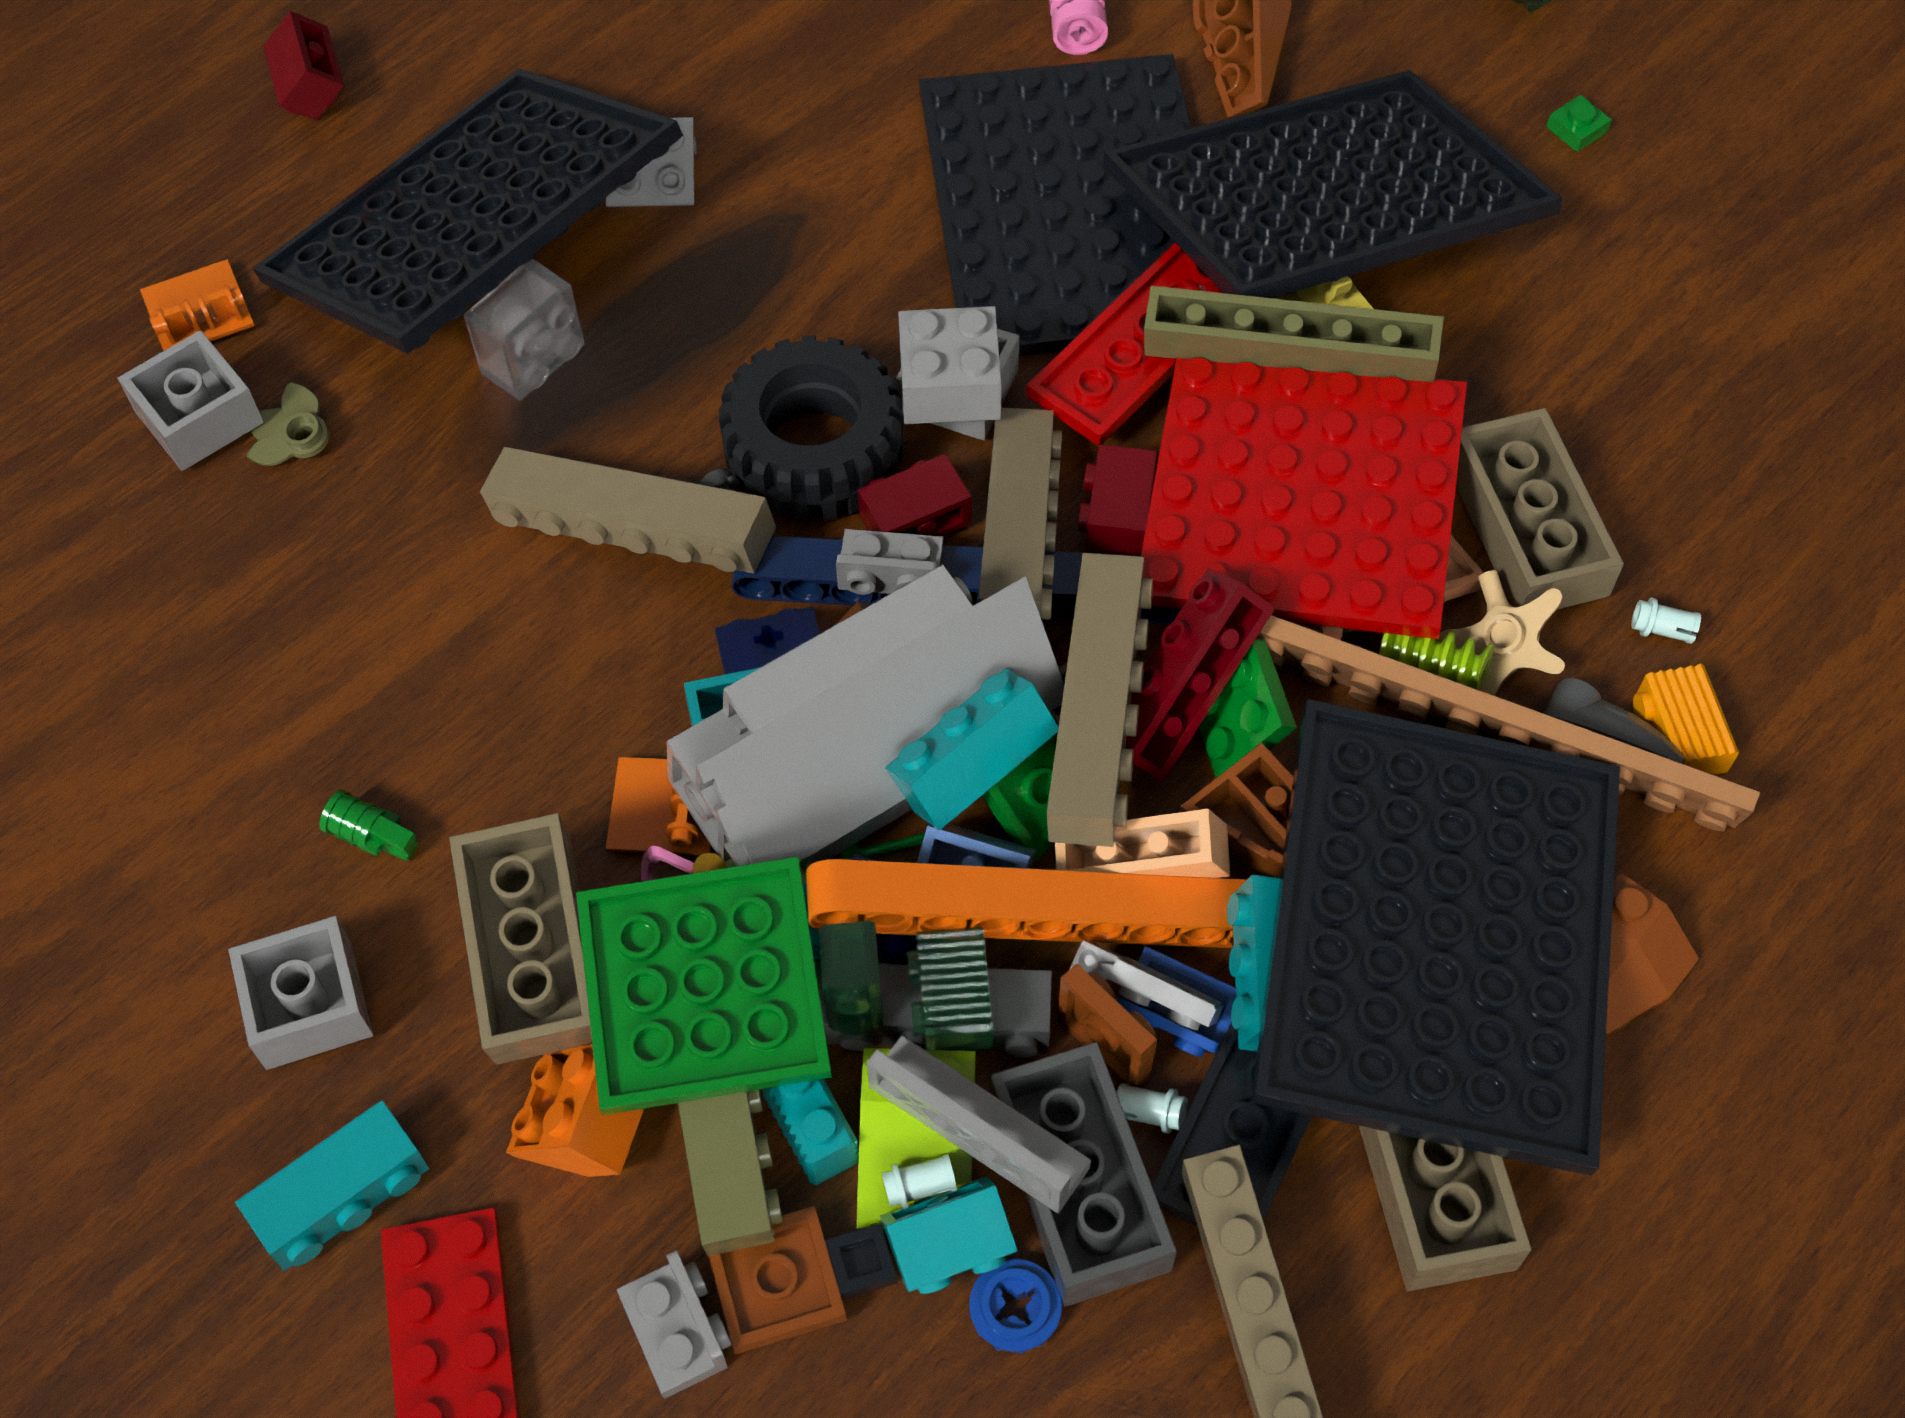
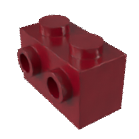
[263,11,344,121]
[1078,444,1157,556]
[858,454,972,537]

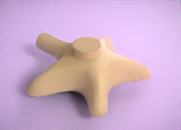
[1438,570,1565,696]

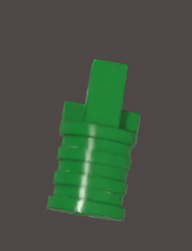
[319,789,418,861]

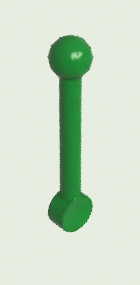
[842,833,925,860]

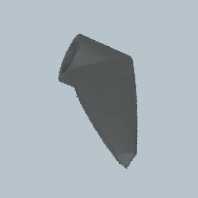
[1543,678,1685,764]

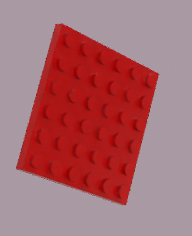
[1141,357,1467,639]

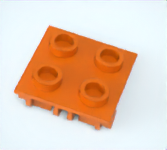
[140,259,255,351]
[606,757,711,855]

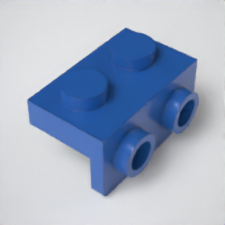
[1117,946,1236,1058]

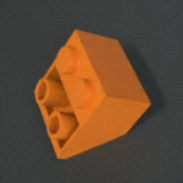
[506,1044,644,1177]

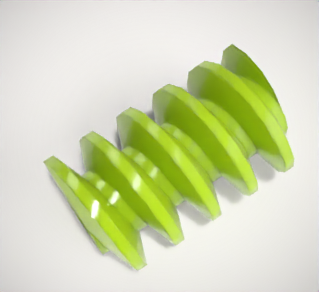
[1379,631,1495,690]

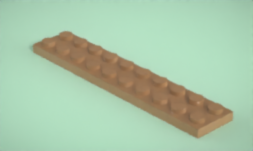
[1256,615,1760,831]

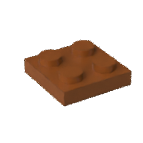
[1057,963,1157,1088]
[709,1206,847,1355]

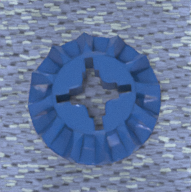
[969,1259,1062,1355]

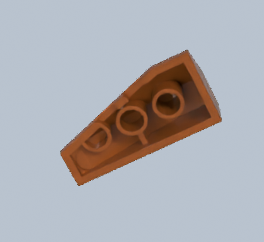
[1193,0,1291,118]
[1606,872,1699,1035]

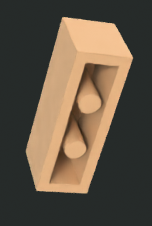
[1055,809,1230,878]

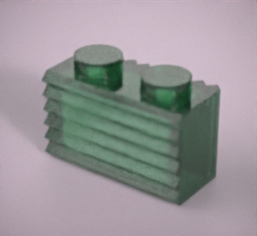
[818,921,884,1036]
[907,927,993,1051]

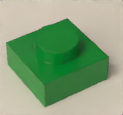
[1546,95,1612,152]

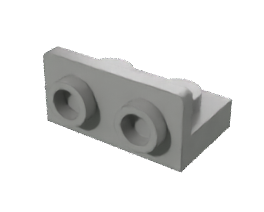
[836,529,944,595]
[616,1250,731,1399]

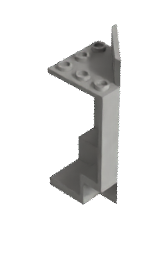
[667,565,1064,874]

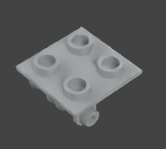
[606,117,697,207]

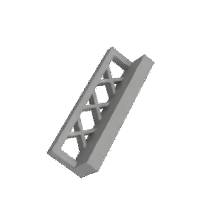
[867,1036,1091,1213]

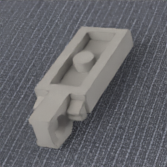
[1070,939,1224,1030]

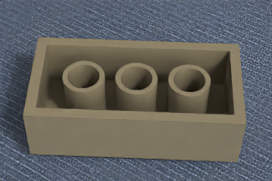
[1456,408,1624,609]
[449,813,592,1065]
[1359,1126,1531,1292]

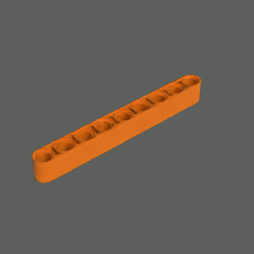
[806,859,1246,948]

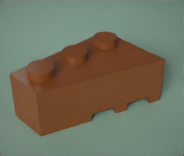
[1180,743,1293,878]

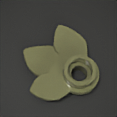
[247,383,330,466]

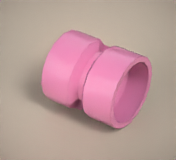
[1049,0,1108,55]

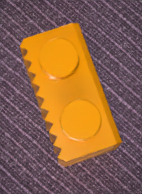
[1633,663,1739,775]

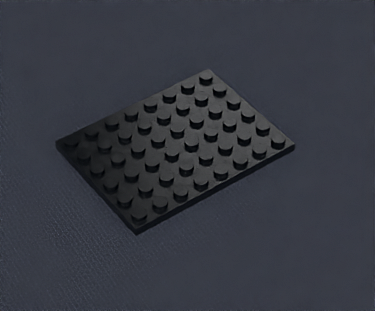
[919,54,1191,356]
[253,68,683,354]
[1104,70,1562,298]
[1251,699,1620,1176]

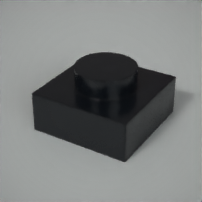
[825,1223,897,1300]

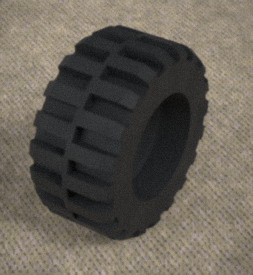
[719,336,904,522]

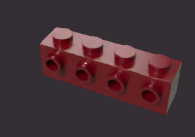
[1125,568,1275,783]

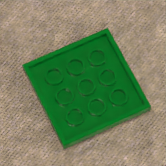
[576,857,832,1115]

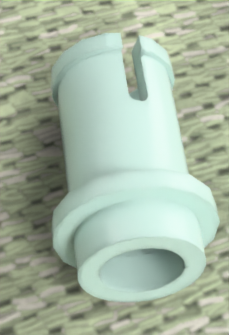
[1631,597,1701,644]
[1117,1083,1188,1134]
[882,1154,957,1209]

